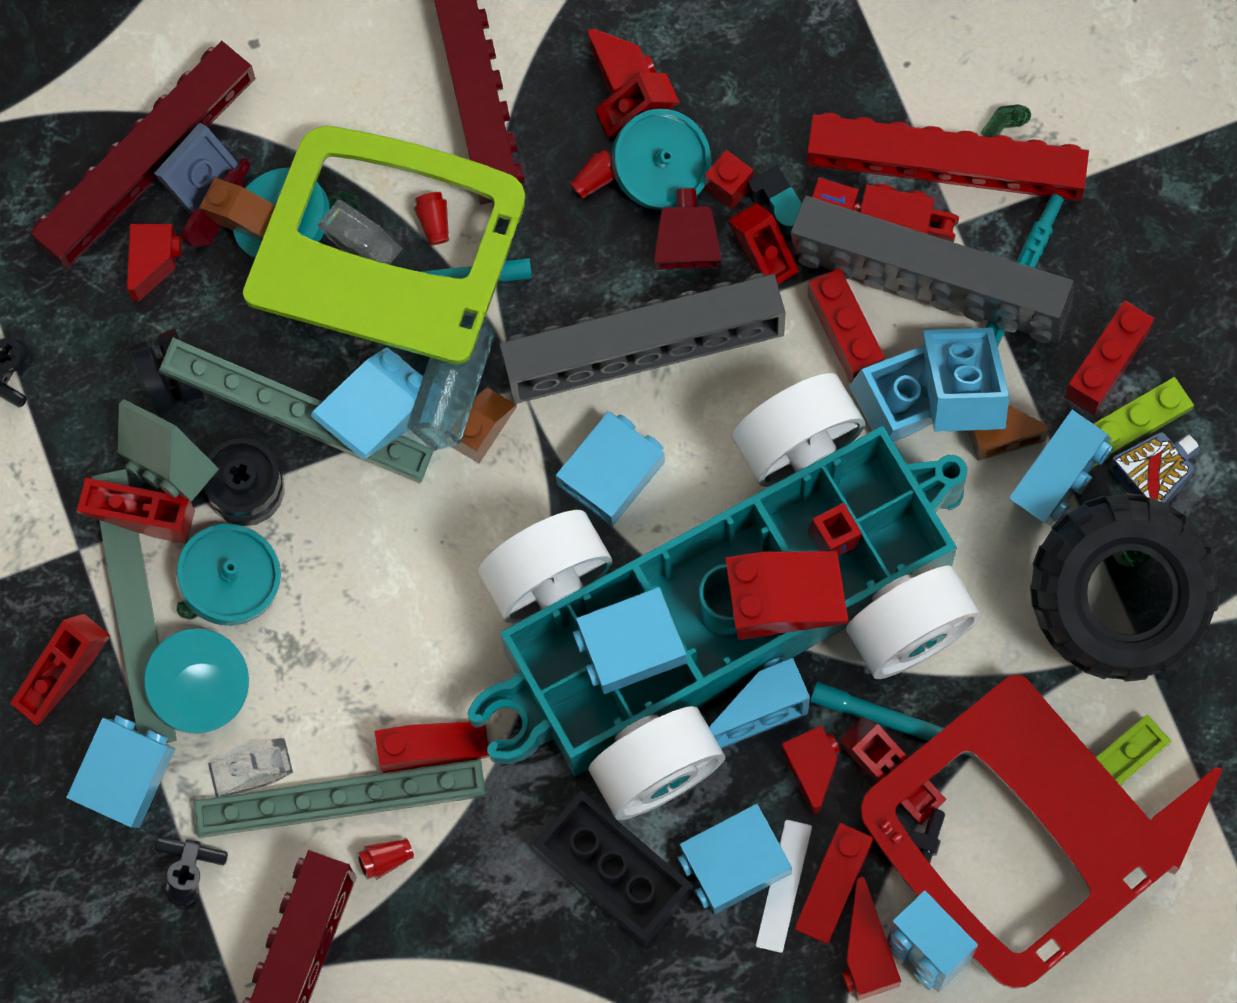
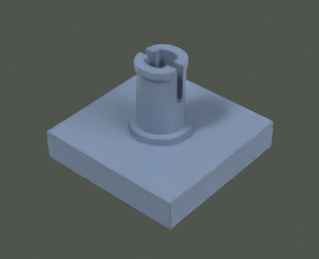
[154,123,239,215]

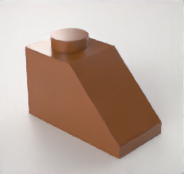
[199,177,275,240]
[447,387,517,464]
[968,405,1049,461]

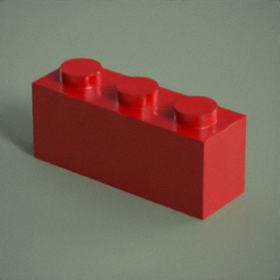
[807,268,885,383]
[1064,300,1155,416]

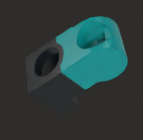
[747,165,802,236]

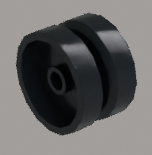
[129,328,205,418]
[203,438,285,526]

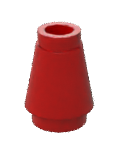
[570,149,615,199]
[414,192,449,246]
[357,838,414,880]

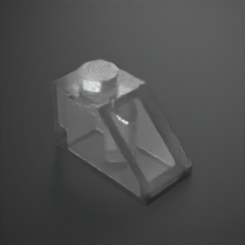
[317,200,403,265]
[208,738,293,797]

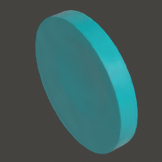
[611,109,712,210]
[233,168,330,260]
[176,524,281,626]
[143,629,249,734]

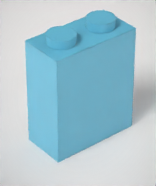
[556,411,665,527]
[572,587,687,695]
[66,715,176,828]
[677,804,792,915]

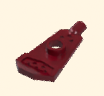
[181,157,251,247]

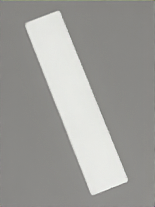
[756,820,812,953]

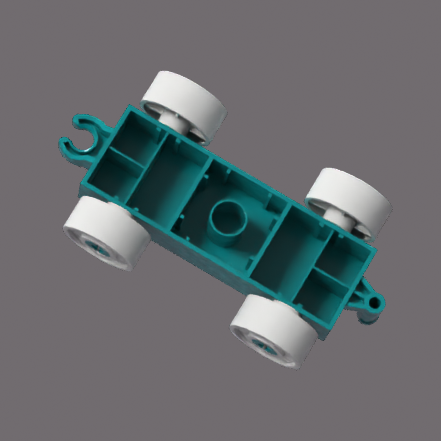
[467,373,982,820]

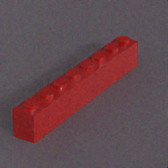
[807,113,1089,201]

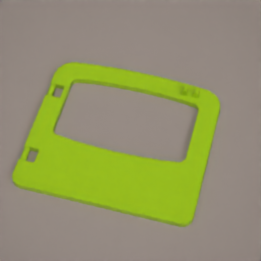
[243,126,526,364]

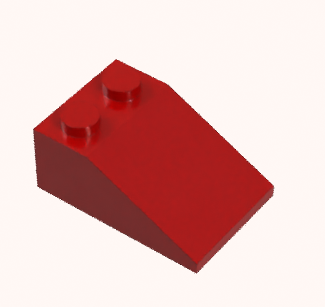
[726,551,848,640]

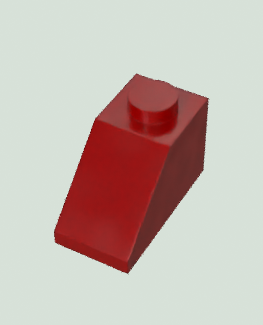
[588,29,656,95]
[596,72,680,138]
[727,203,799,284]
[127,224,182,301]
[781,726,840,816]

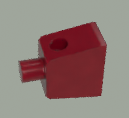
[655,188,721,270]

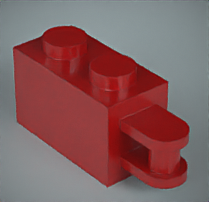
[860,183,959,242]

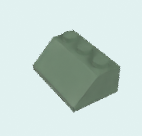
[118,399,219,502]

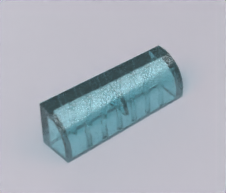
[407,315,496,451]

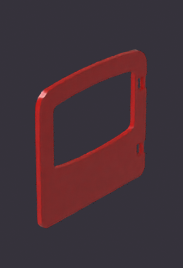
[861,674,1177,989]

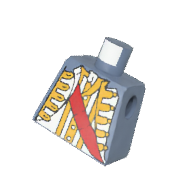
[1109,432,1200,504]

